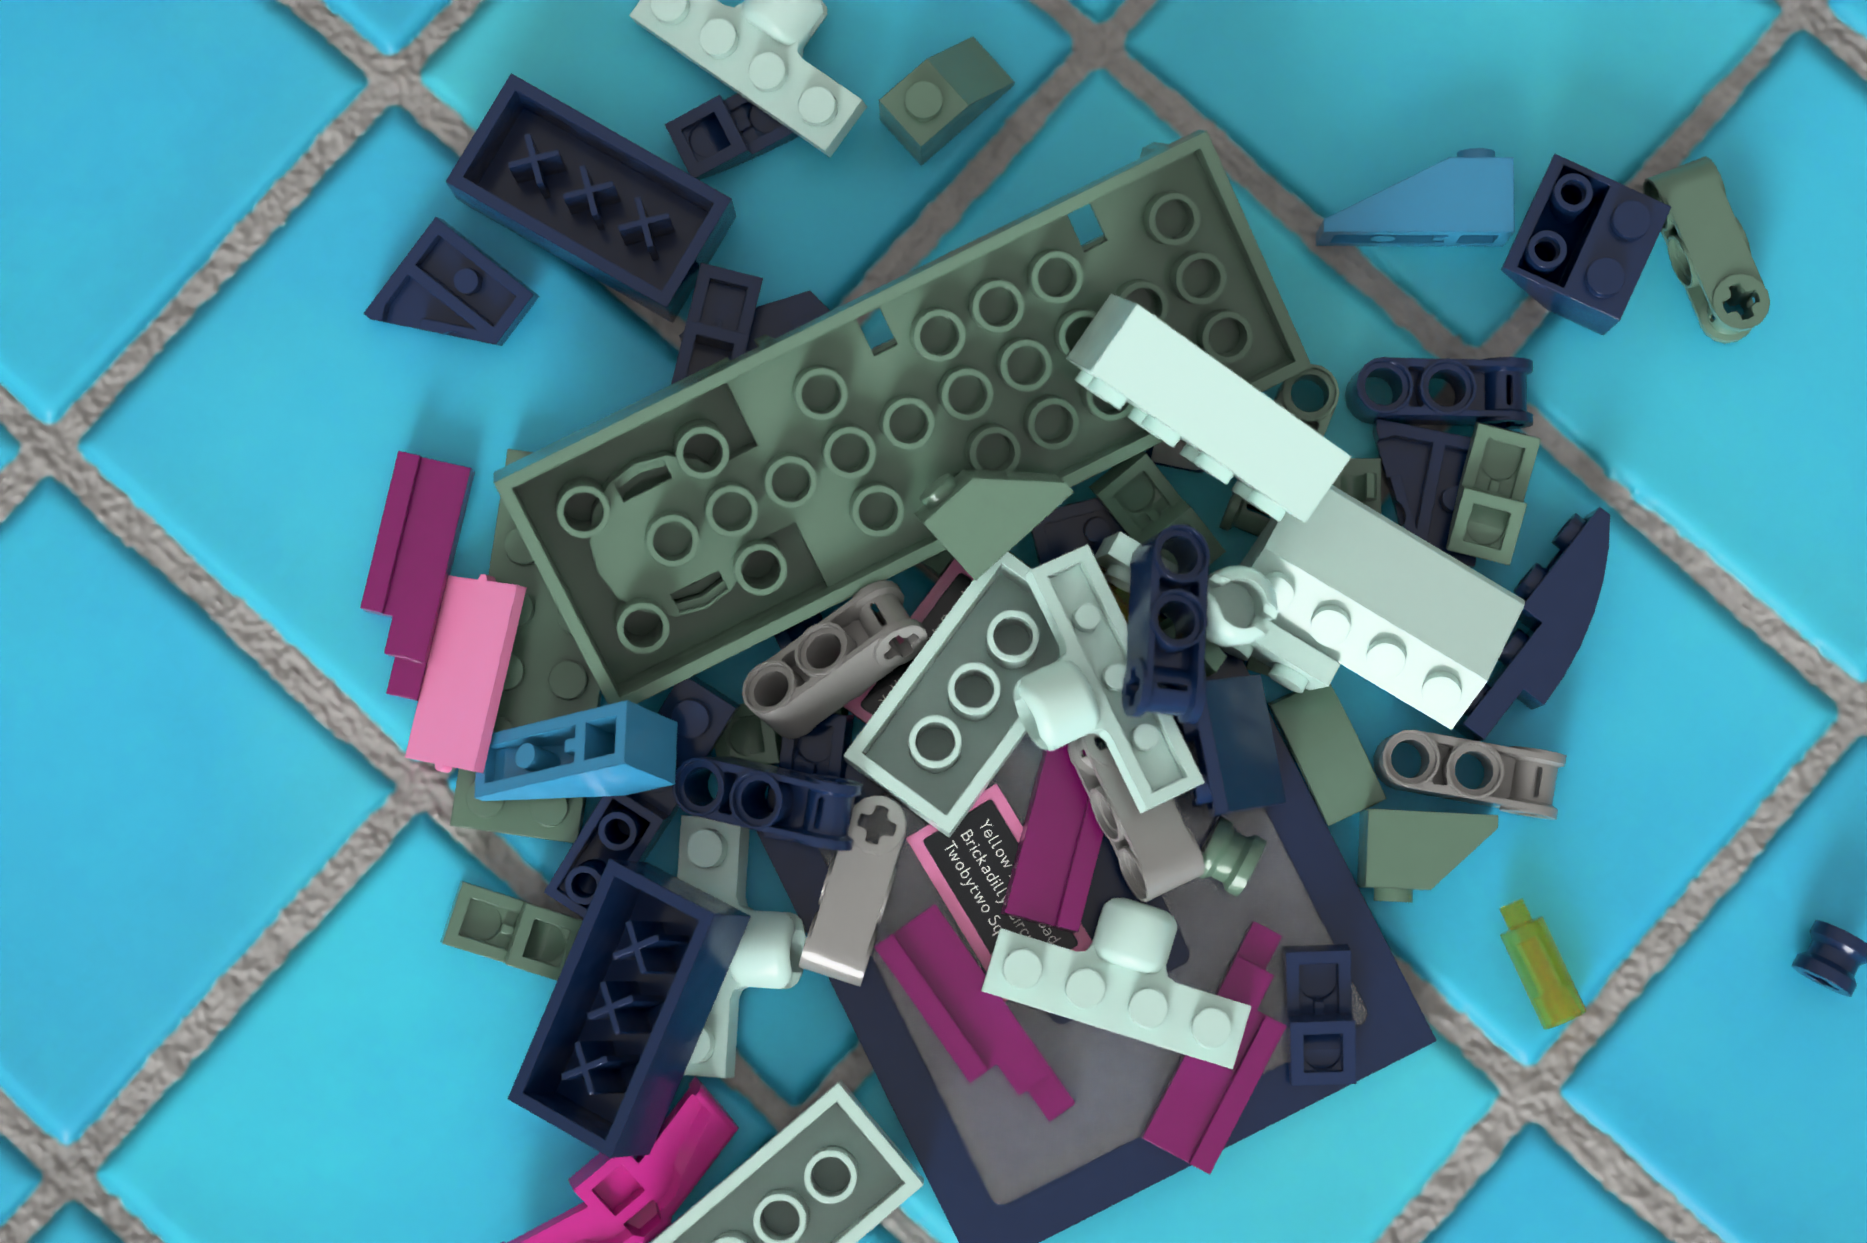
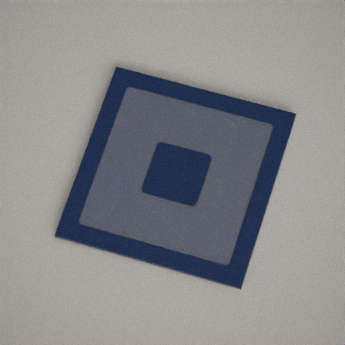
[756,612,1437,1243]

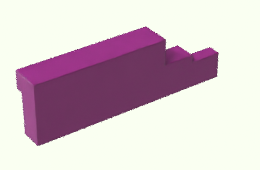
[360,451,475,701]
[1001,744,1104,933]
[874,904,1076,1122]
[1141,921,1287,1175]

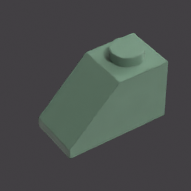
[879,37,1015,166]
[914,470,1074,581]
[1357,809,1498,903]

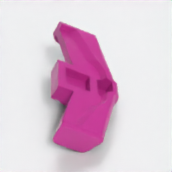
[501,1076,739,1243]

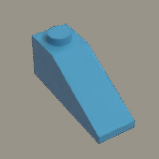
[1316,148,1515,246]
[474,700,678,801]

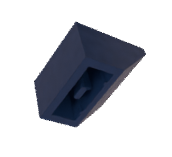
[1501,154,1671,335]
[1172,674,1286,819]

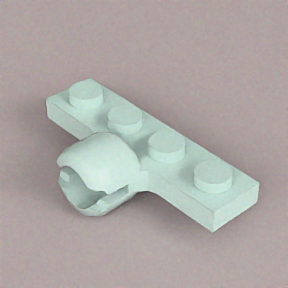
[629,0,867,158]
[1094,531,1341,693]
[1013,544,1205,814]
[677,815,807,1078]
[981,898,1251,1069]

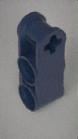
[1345,357,1533,429]
[1122,524,1210,724]
[672,756,863,851]

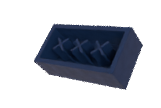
[446,73,736,323]
[508,859,751,1158]

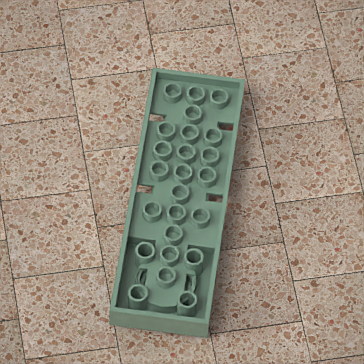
[494,130,1312,705]

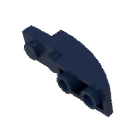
[671,263,763,384]
[1453,507,1610,741]
[544,676,741,918]

